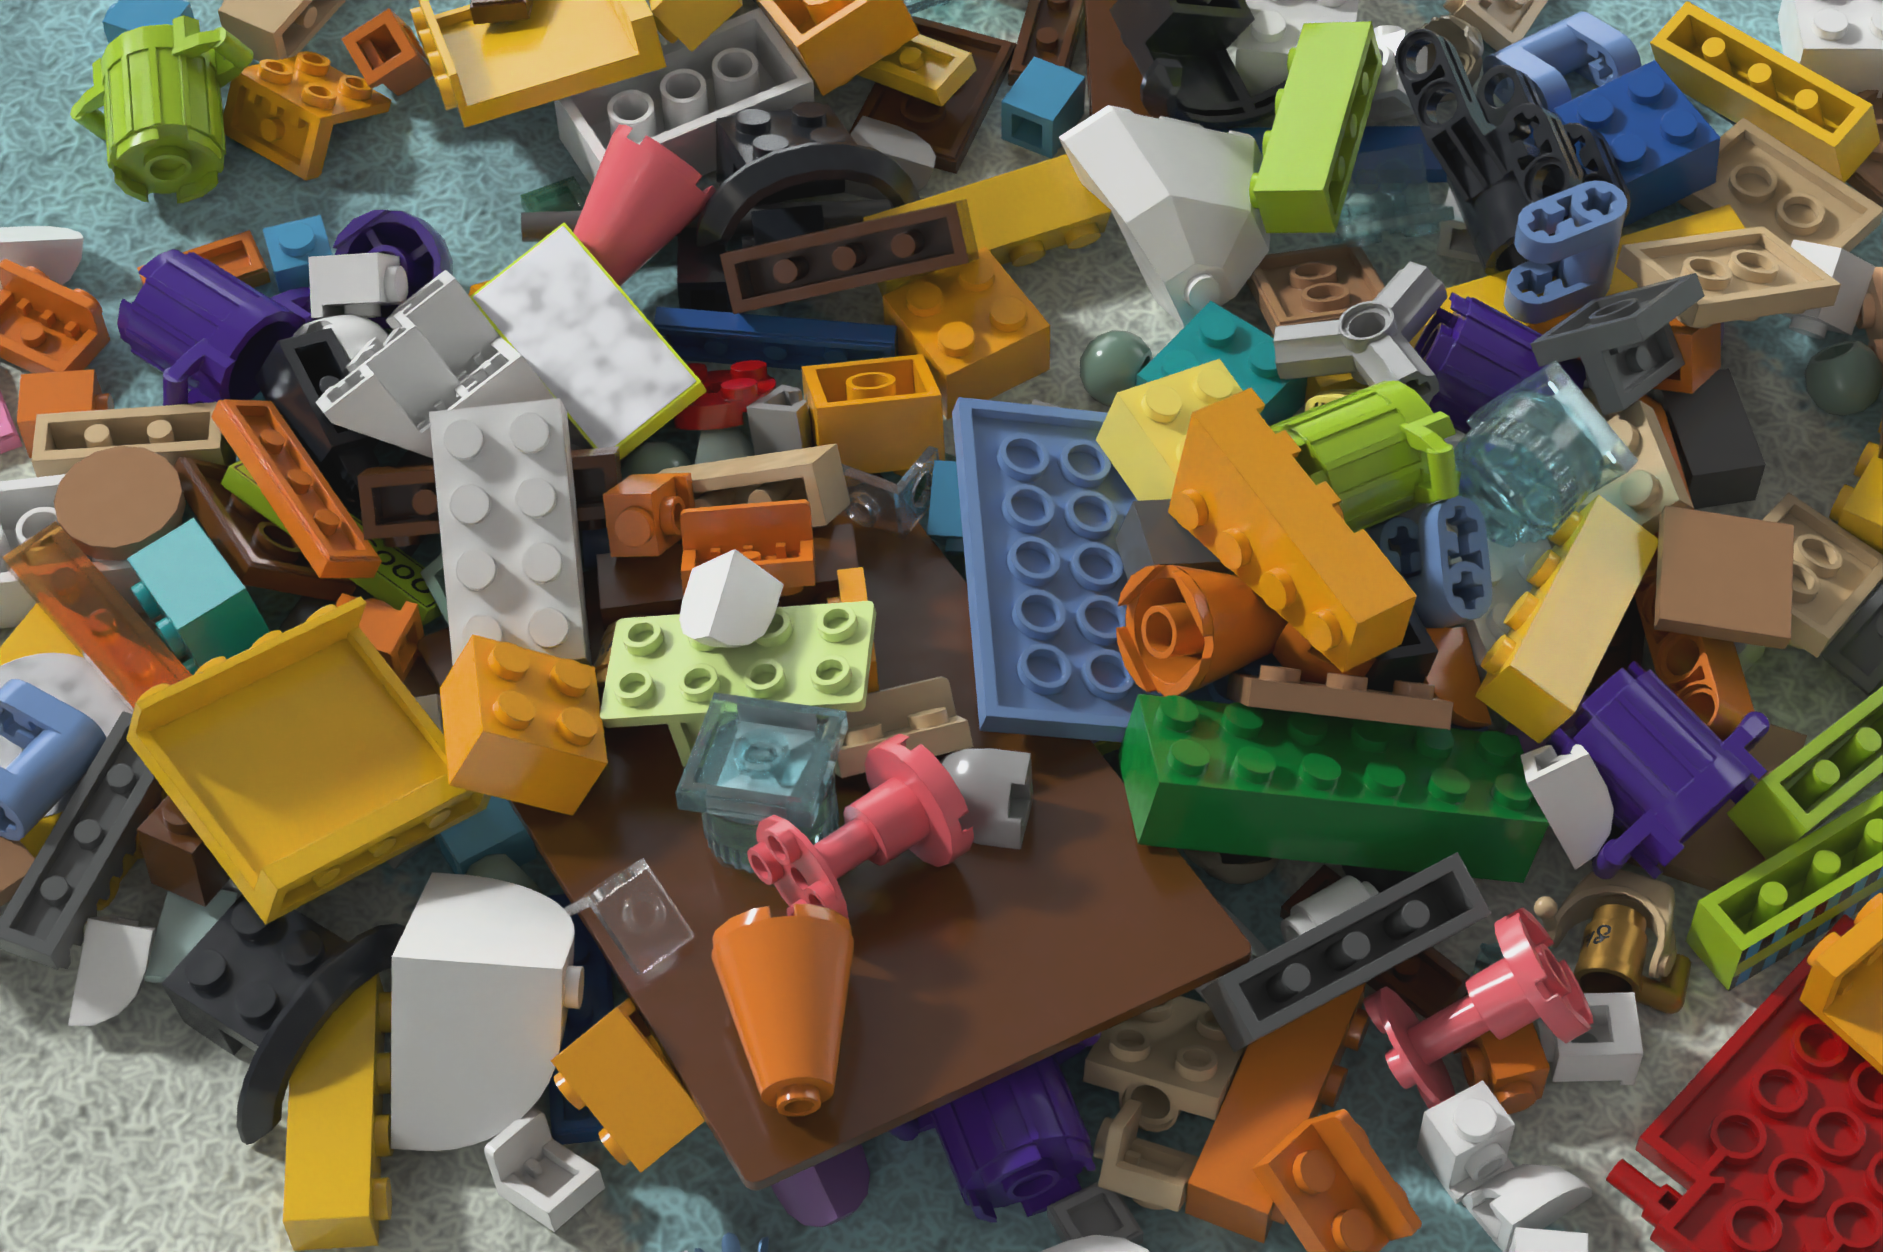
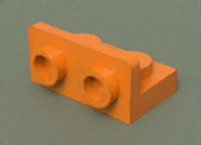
[1252,1109,1422,1252]

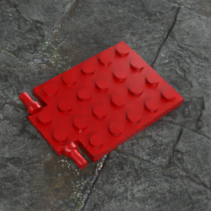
[1606,914,1883,1252]

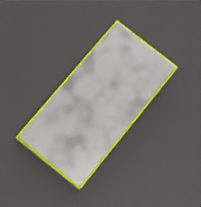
[470,222,707,460]

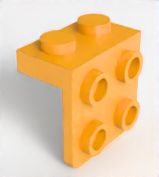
[1799,893,1883,1075]

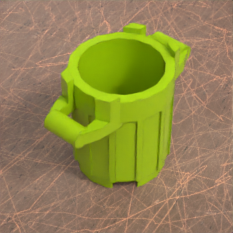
[70,15,254,204]
[1269,381,1461,533]

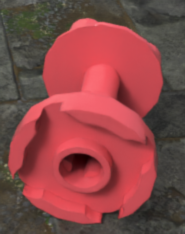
[747,734,974,920]
[1363,907,1594,1109]

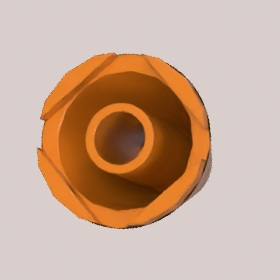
[1116,564,1288,697]
[711,904,854,1117]

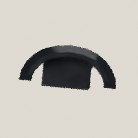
[1110,0,1287,129]
[695,102,920,247]
[161,894,406,1145]

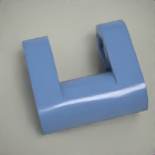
[1483,11,1642,112]
[1504,180,1627,324]
[1366,496,1493,628]
[0,679,106,841]

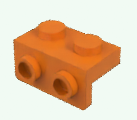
[0,259,110,373]
[680,499,815,596]

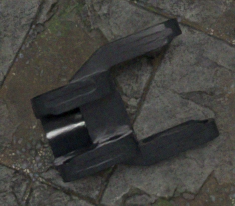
[1395,29,1631,276]

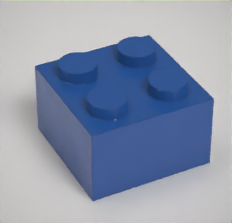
[1553,60,1720,228]

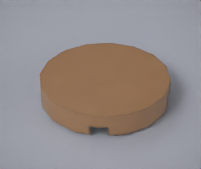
[54,446,186,561]

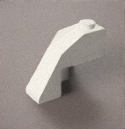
[1059,105,1271,327]
[316,270,555,458]

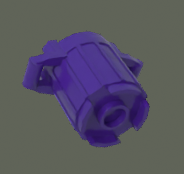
[117,249,317,406]
[1414,292,1587,465]
[1546,661,1770,880]
[888,1033,1101,1223]

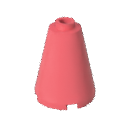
[573,124,716,287]

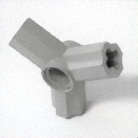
[1274,262,1447,406]

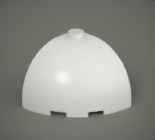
[391,872,584,1151]

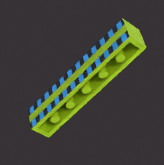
[1685,790,1883,991]

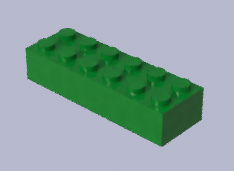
[1117,694,1549,883]

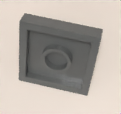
[1530,273,1705,415]

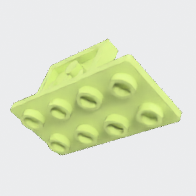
[600,601,876,766]

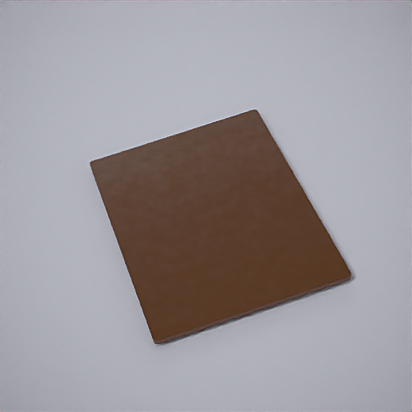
[417,473,1251,1191]

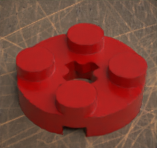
[674,360,776,430]

